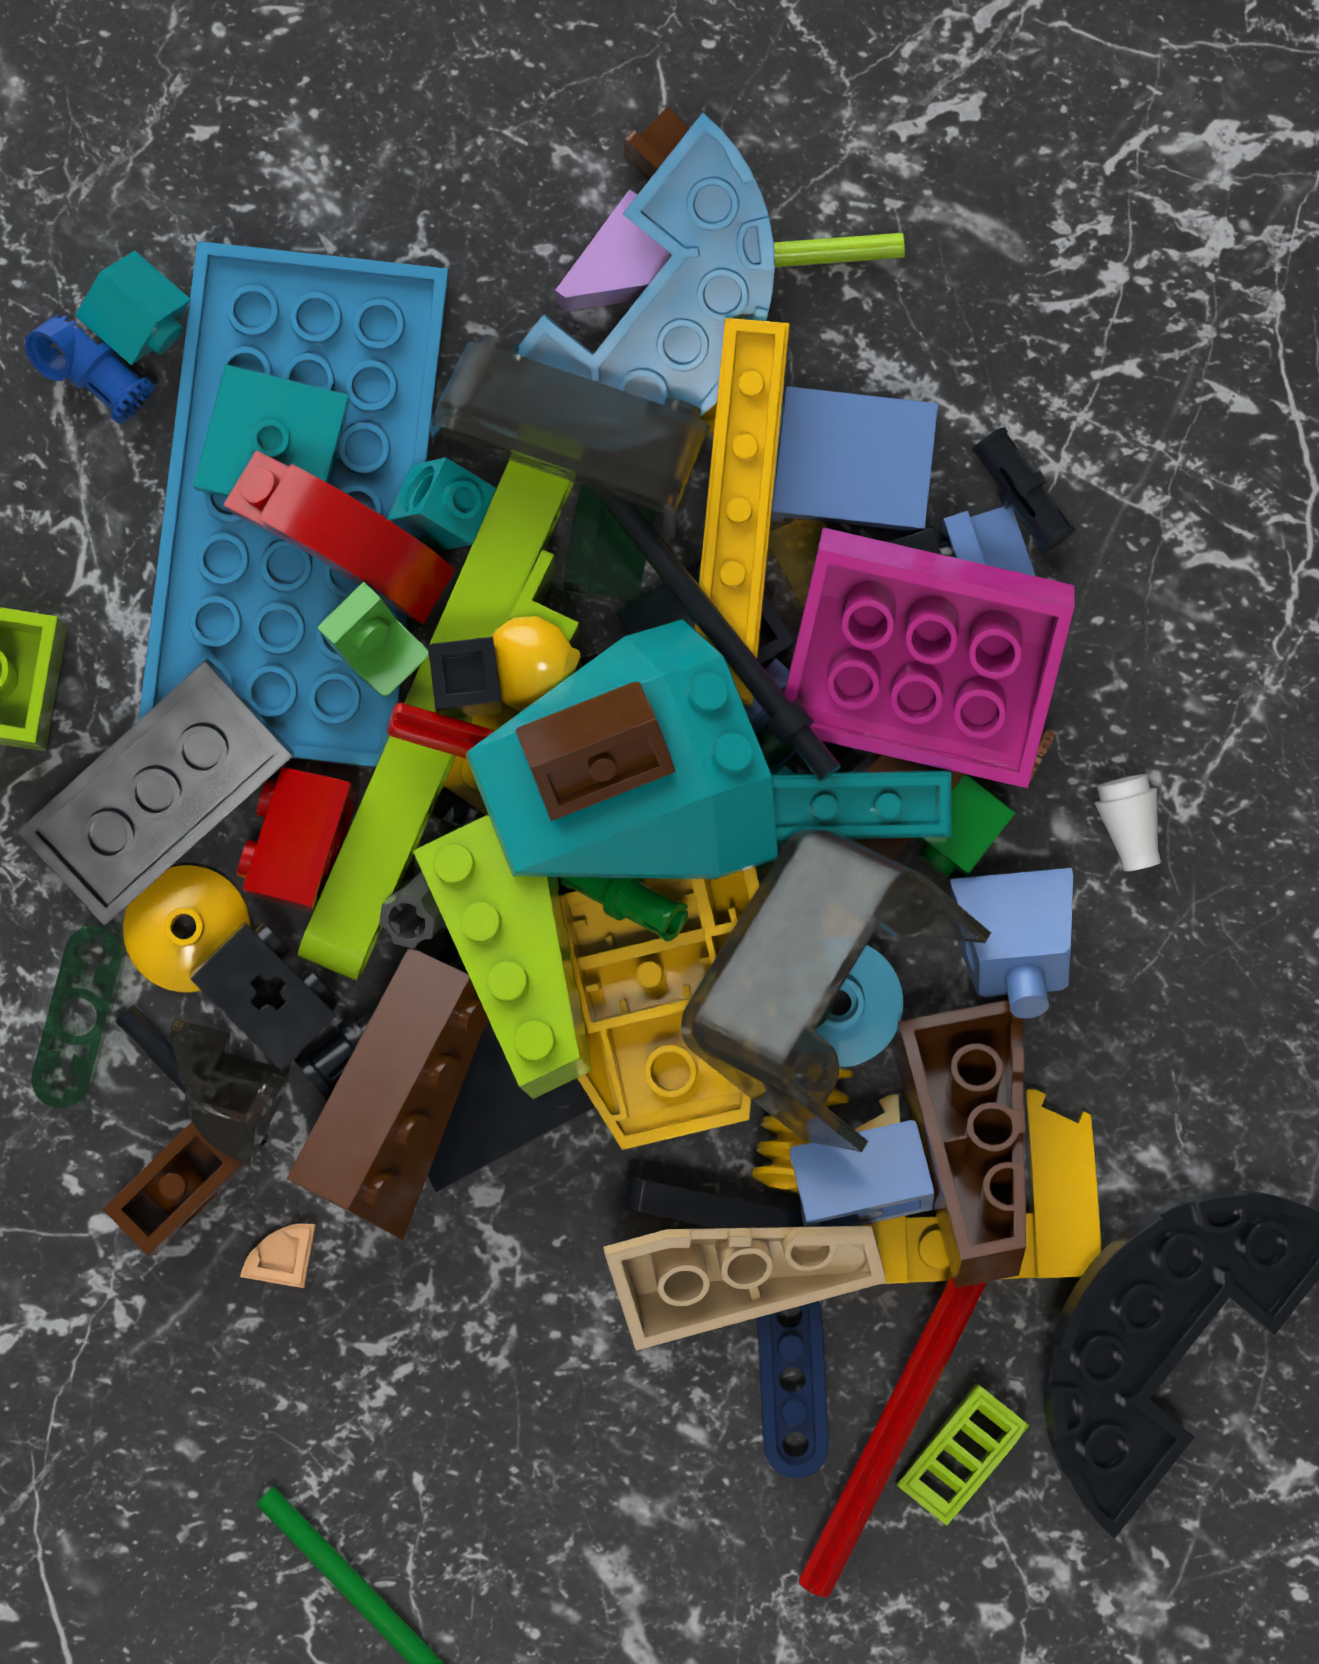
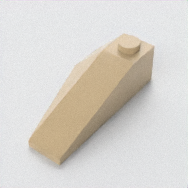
[604,1226,887,1351]

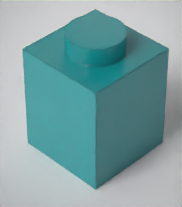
[75,250,191,365]

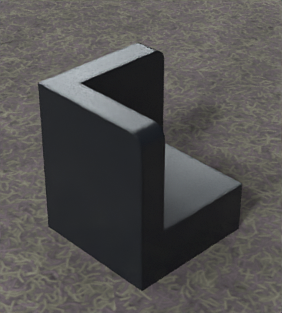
[428,636,502,719]

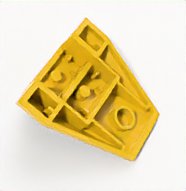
[559,866,767,1150]

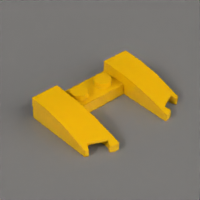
[835,1089,1101,1284]

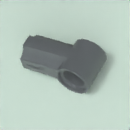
[380,857,447,949]

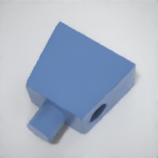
[950,868,1073,1018]

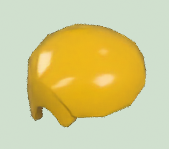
[491,616,580,712]

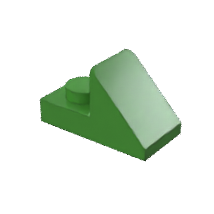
[317,582,429,697]

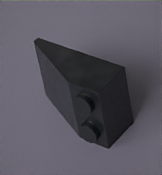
[428,1021,596,1192]

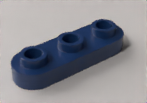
[757,1301,829,1478]

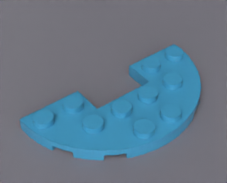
[464,113,775,457]

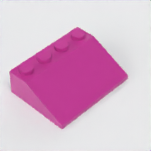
[785,528,1075,788]

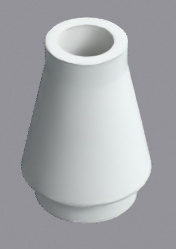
[1095,774,1161,871]

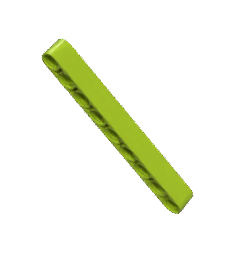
[298,434,582,981]

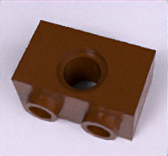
[103,1117,249,1256]

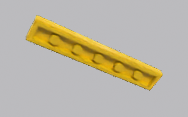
[695,318,790,707]

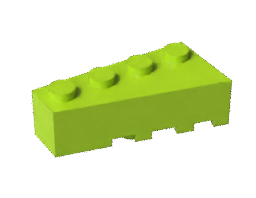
[413,814,592,1099]

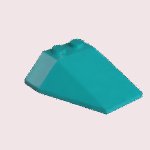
[466,619,778,879]

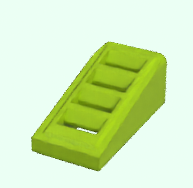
[896,1383,1029,1526]

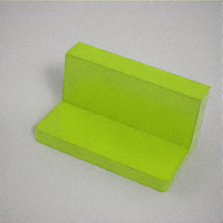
[509,549,580,649]

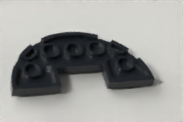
[1044,1190,1319,1539]

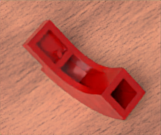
[223,451,455,624]

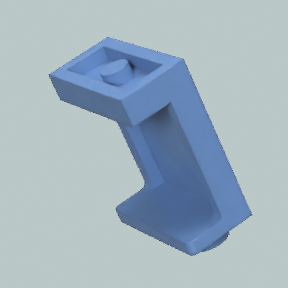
[771,386,938,537]

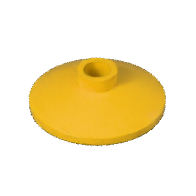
[123,865,251,993]

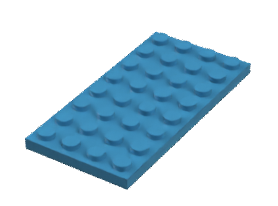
[138,241,449,769]

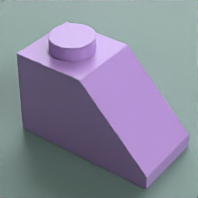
[555,189,672,312]

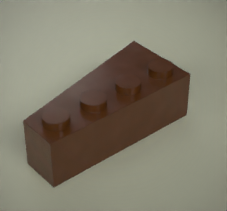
[287,948,489,1240]
[893,1000,1026,1288]

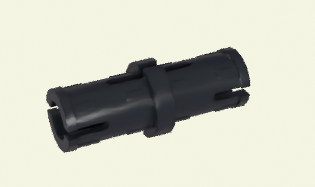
[971,427,1076,554]

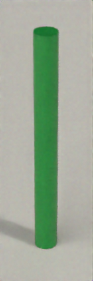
[255,1486,445,1664]

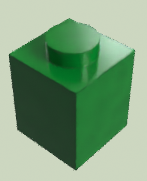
[913,774,1015,878]

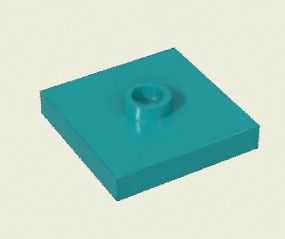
[193,364,350,498]

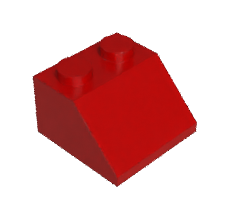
[237,767,359,914]

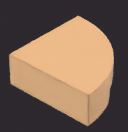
[240,1223,317,1288]

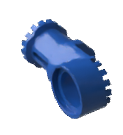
[25,314,156,424]

